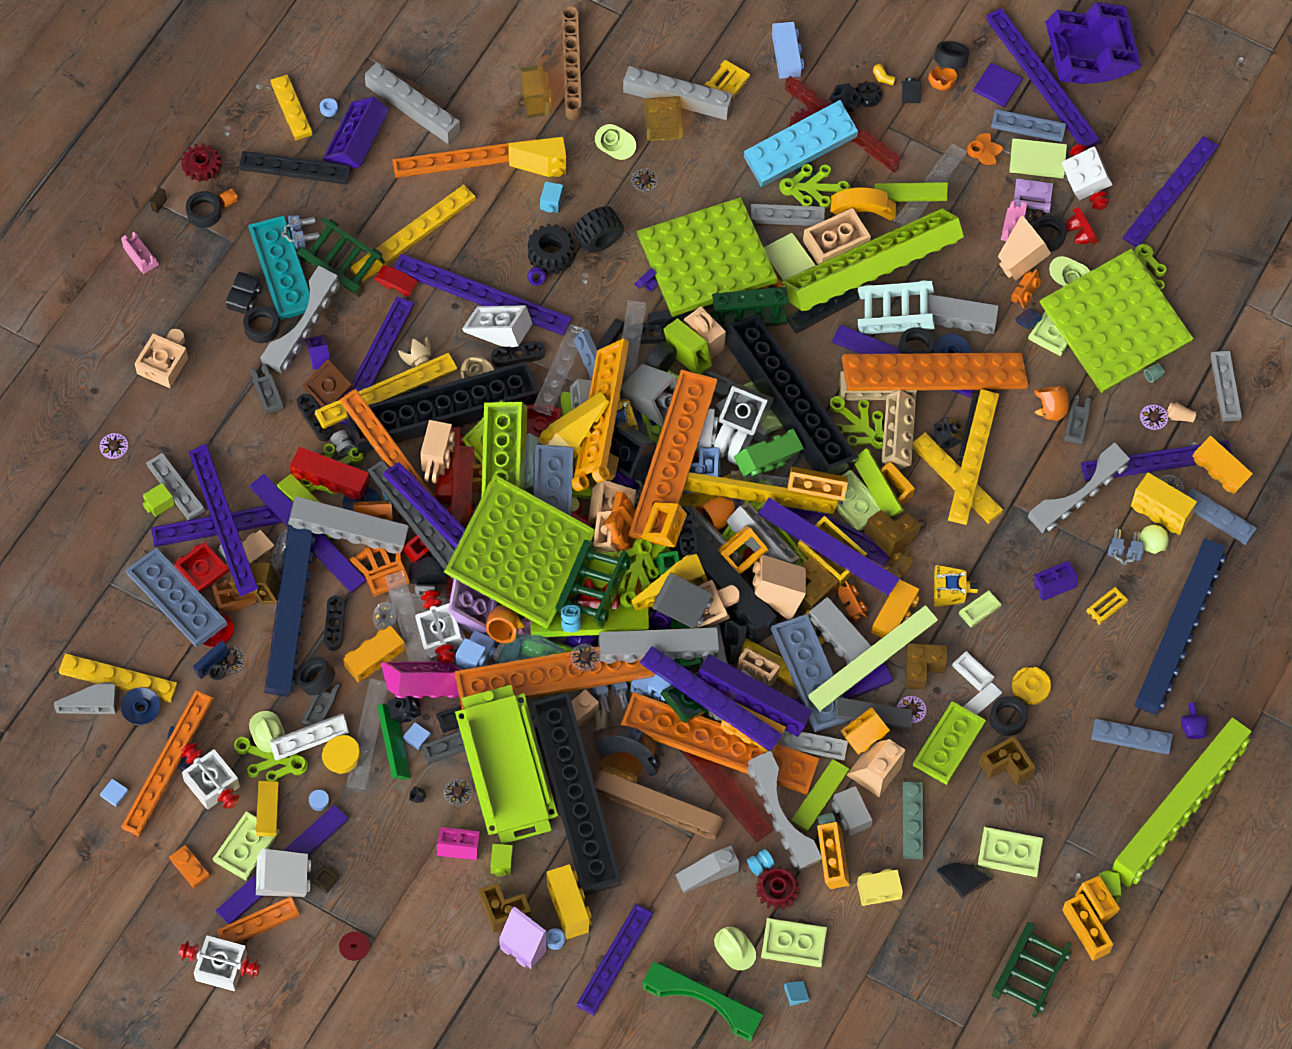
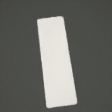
[963,683,1002,715]

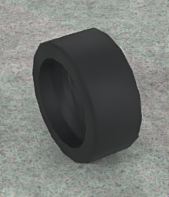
[934,41,970,69]
[186,191,222,228]
[1032,215,1066,252]
[243,306,280,343]
[898,327,935,354]
[645,342,677,372]
[296,657,335,696]
[990,696,1028,736]

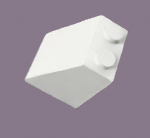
[256,849,311,897]

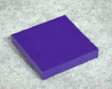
[973,63,1023,108]

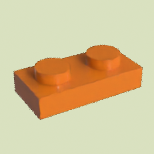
[169,845,210,888]

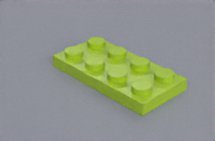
[913,701,986,785]

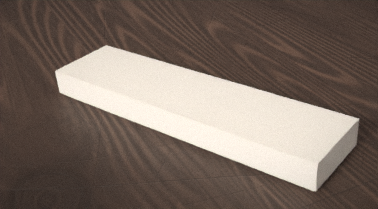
[269,713,349,760]

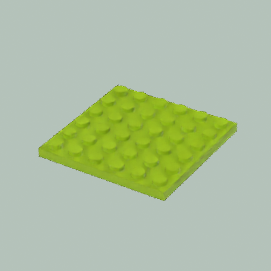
[637,197,778,317]
[1040,249,1194,393]
[444,474,595,628]

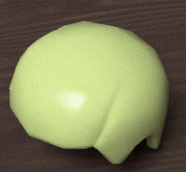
[1140,525,1170,554]

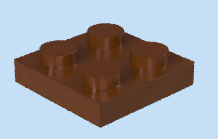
[302,359,355,407]

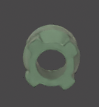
[1144,363,1165,383]
[817,812,836,825]

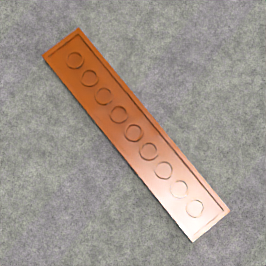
[842,353,1028,391]
[629,370,718,546]
[455,647,655,710]
[621,692,819,795]

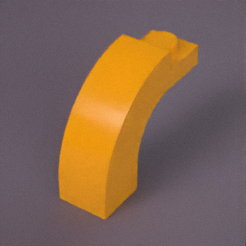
[830,188,896,221]

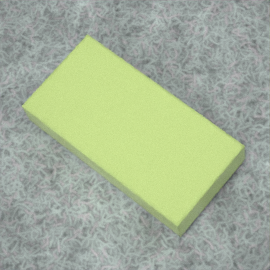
[959,590,1001,628]

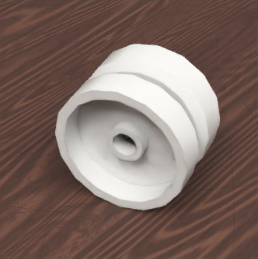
[713,424,753,465]

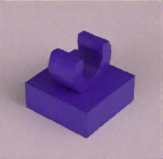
[634,268,658,292]

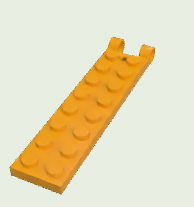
[571,338,629,492]

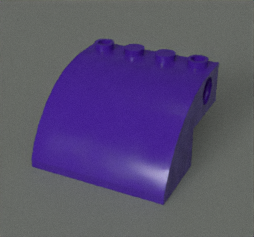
[1045,2,1142,84]

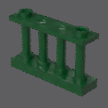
[297,217,385,297]
[711,287,789,330]
[555,539,631,628]
[992,922,1073,1018]

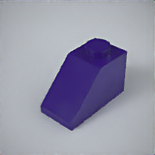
[305,335,330,370]

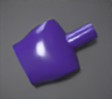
[1181,702,1208,739]

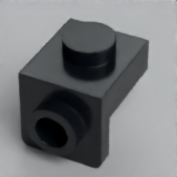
[901,78,921,103]

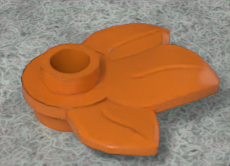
[967,133,1003,165]

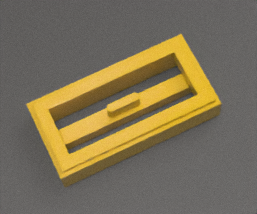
[1086,587,1128,625]

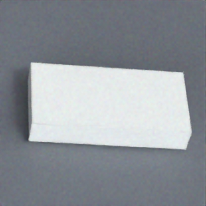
[952,651,994,692]

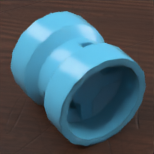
[561,605,581,632]
[747,849,775,876]

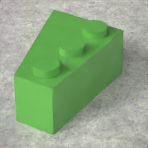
[734,429,804,477]

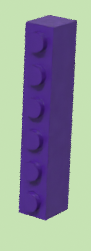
[697,654,813,737]

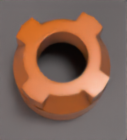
[218,188,238,208]

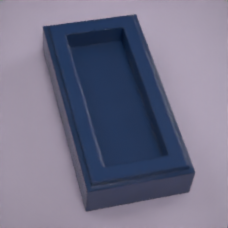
[192,641,230,679]

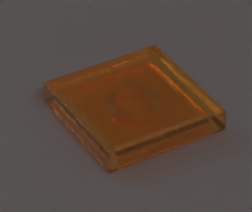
[599,752,644,782]

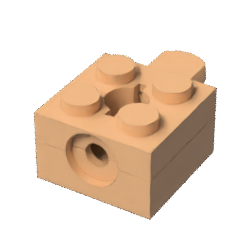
[684,307,726,359]
[135,329,188,388]
[421,420,455,483]
[588,480,636,524]
[690,580,740,629]

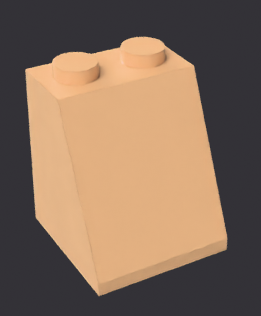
[998,216,1051,281]
[753,555,806,620]
[847,739,905,797]

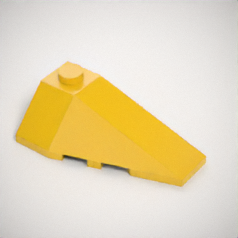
[538,391,610,459]
[632,554,708,611]

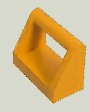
[866,462,915,505]
[641,503,687,547]
[718,525,769,575]
[1075,875,1120,925]

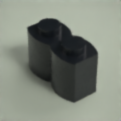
[226,272,263,314]

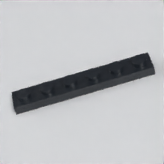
[239,151,351,185]

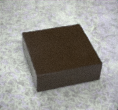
[150,188,167,213]
[311,865,340,894]

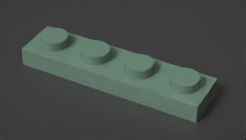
[902,782,923,859]

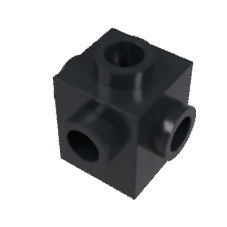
[829,83,862,112]
[933,417,963,449]
[388,696,421,724]

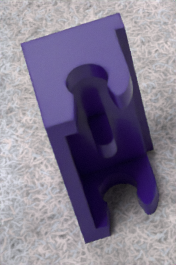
[1034,561,1077,601]

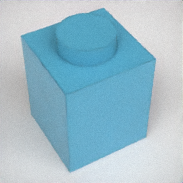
[540,181,563,213]

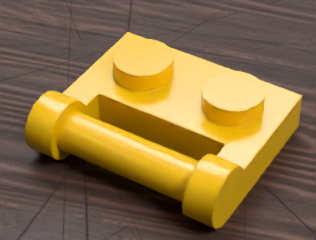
[703,60,750,100]

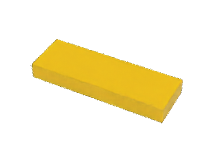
[256,781,278,837]

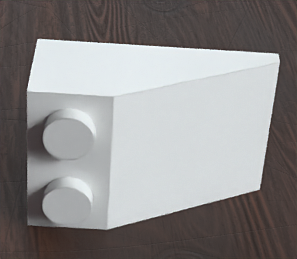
[463,306,533,347]

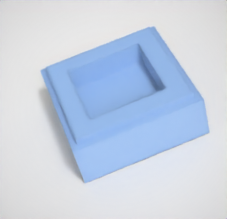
[403,723,431,750]
[100,779,129,807]

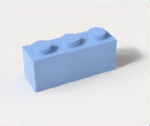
[772,22,804,79]

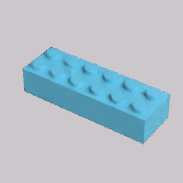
[744,100,858,188]

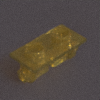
[883,550,914,578]

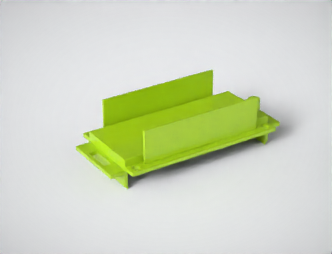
[455,685,558,844]

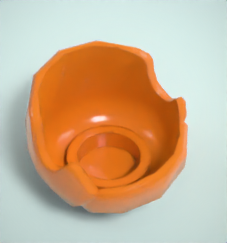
[928,66,958,91]

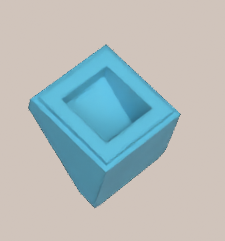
[784,981,810,1006]

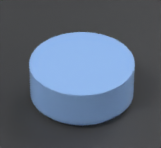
[320,98,338,117]
[309,790,329,811]
[546,928,565,950]

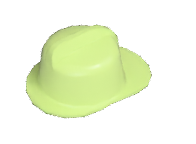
[595,124,636,160]
[1049,256,1090,287]
[249,711,285,753]
[714,927,756,970]

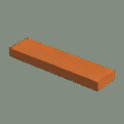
[217,896,300,944]

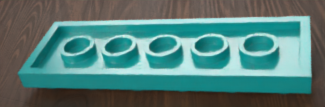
[248,215,310,321]

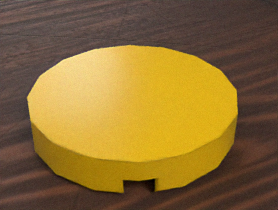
[1012,667,1051,705]
[322,735,362,774]

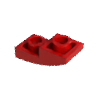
[374,265,418,297]

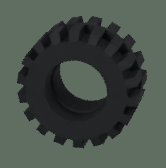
[573,206,624,253]
[528,224,574,275]

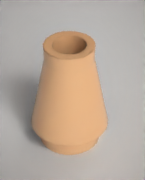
[1167,402,1196,423]

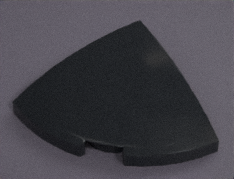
[719,618,747,664]
[937,862,993,899]

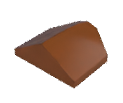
[212,578,257,612]

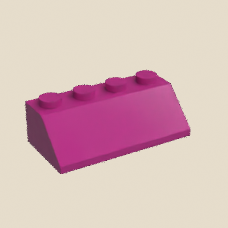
[381,661,464,698]

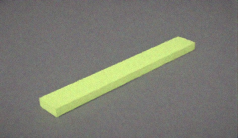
[808,605,938,712]

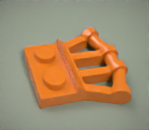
[605,491,636,557]
[349,546,410,597]

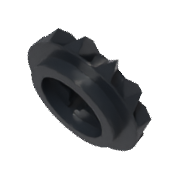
[855,81,883,107]

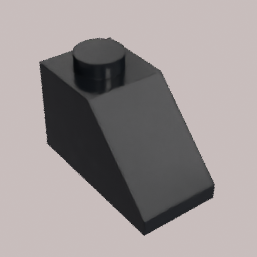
[409,557,448,585]

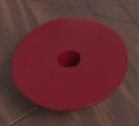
[339,932,369,961]

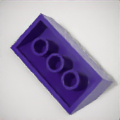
[323,96,389,169]

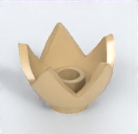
[398,337,431,367]
[461,356,494,379]

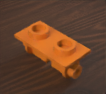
[1011,269,1042,309]
[837,581,869,622]

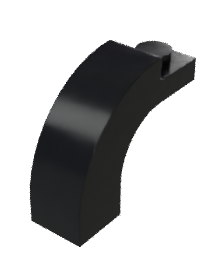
[593,726,661,777]

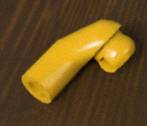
[873,64,896,85]

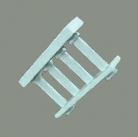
[858,280,935,334]

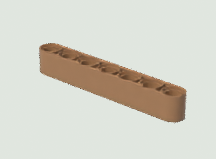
[562,6,582,120]
[593,770,724,839]

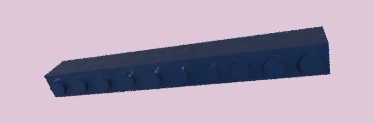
[264,508,315,697]
[1134,538,1227,715]

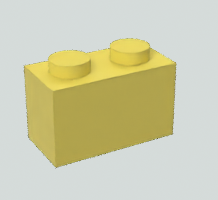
[857,869,903,906]

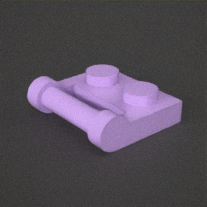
[1014,179,1053,213]

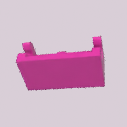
[437,827,480,860]

